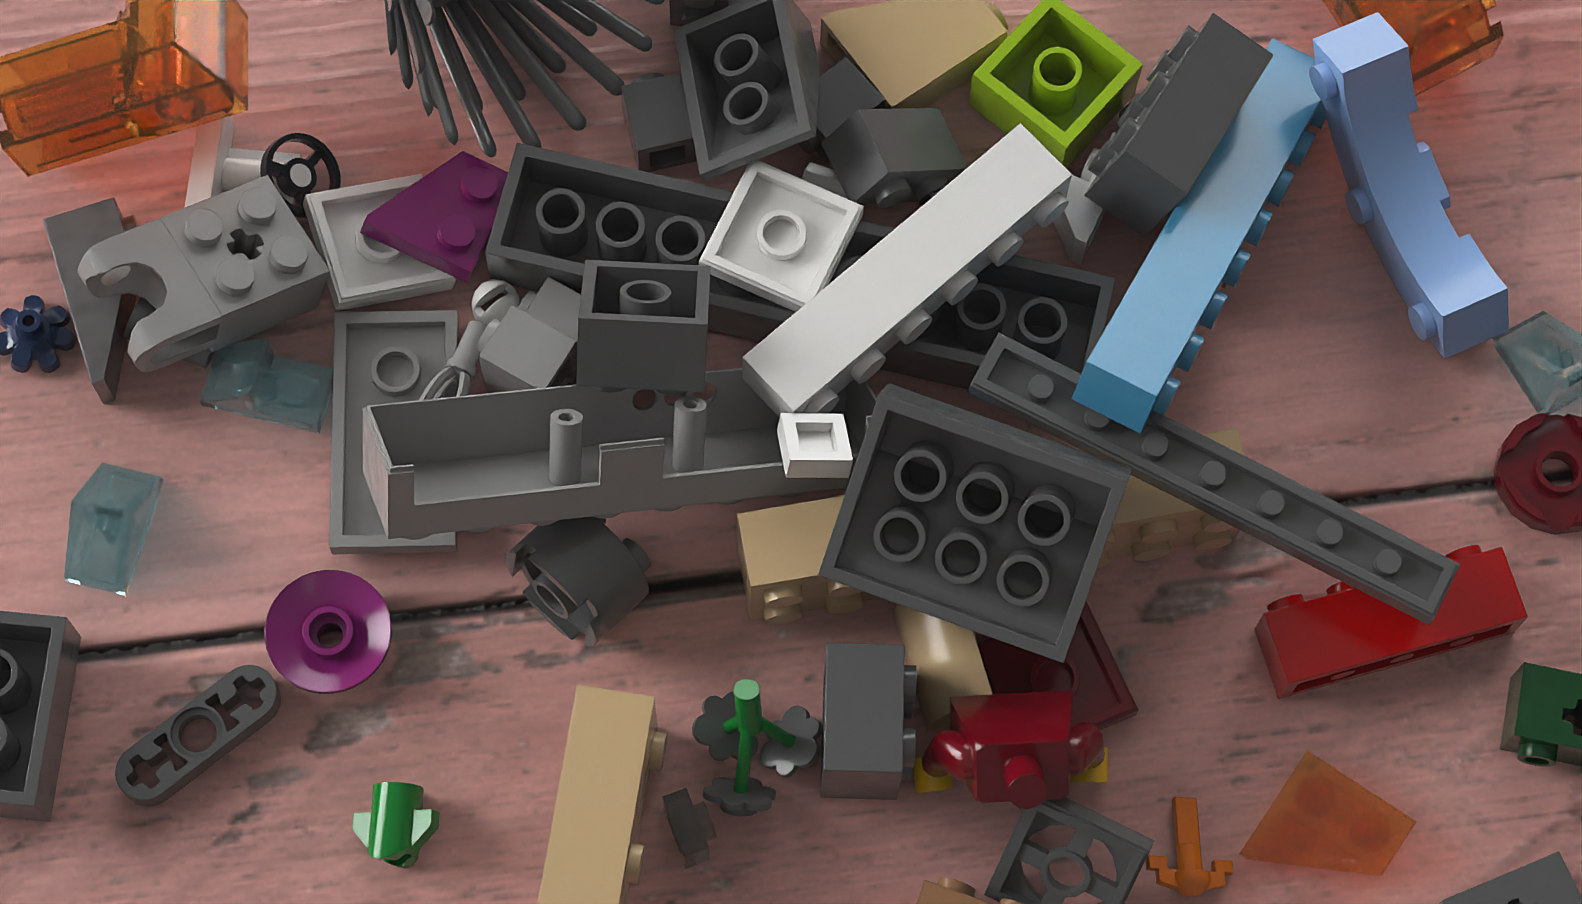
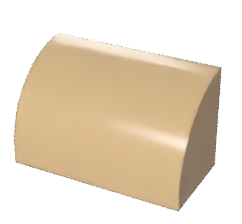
[893,604,992,732]

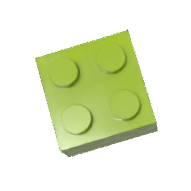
[968,0,1143,169]

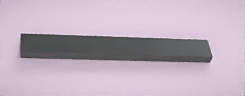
[968,333,1461,625]

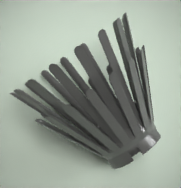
[384,0,664,157]

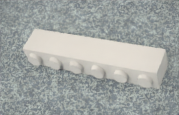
[742,123,1072,418]

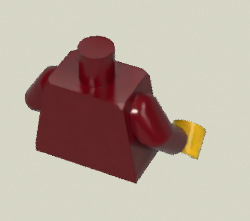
[913,690,1109,809]

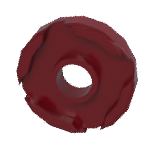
[1493,412,1582,535]

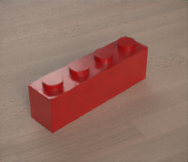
[1254,545,1528,699]

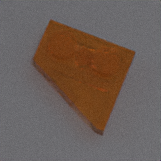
[1239,750,1417,876]

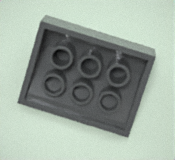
[818,383,1132,663]

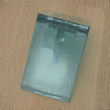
[1492,311,1582,415]
[64,462,164,596]

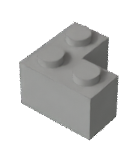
[477,277,581,393]

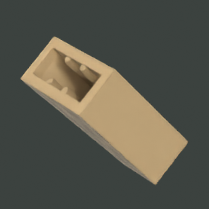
[820,0,1008,109]

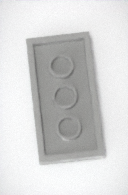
[329,310,459,555]

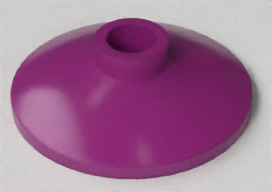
[264,570,392,694]

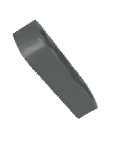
[115,665,281,807]

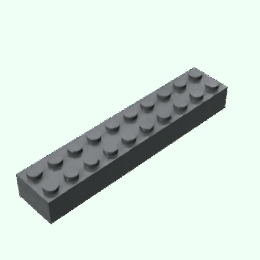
[485,143,1116,389]

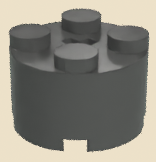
[505,516,651,647]

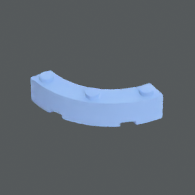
[1309,12,1509,359]

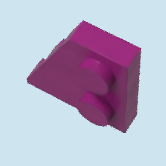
[360,151,508,283]

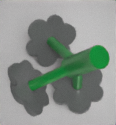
[692,679,822,816]

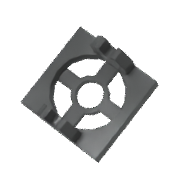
[984,797,1154,904]

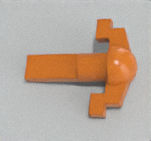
[1145,796,1234,897]

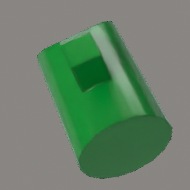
[352,782,440,868]

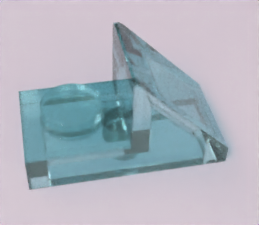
[200,339,333,433]

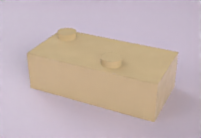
[538,685,667,904]

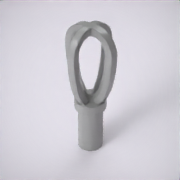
[419,321,487,400]

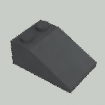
[673,0,820,181]

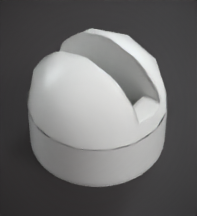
[471,279,520,325]

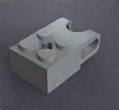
[78,175,330,373]

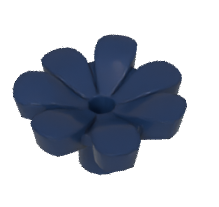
[0,295,76,373]

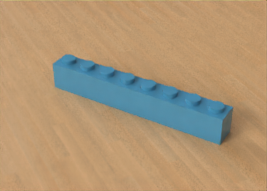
[1072,38,1326,434]

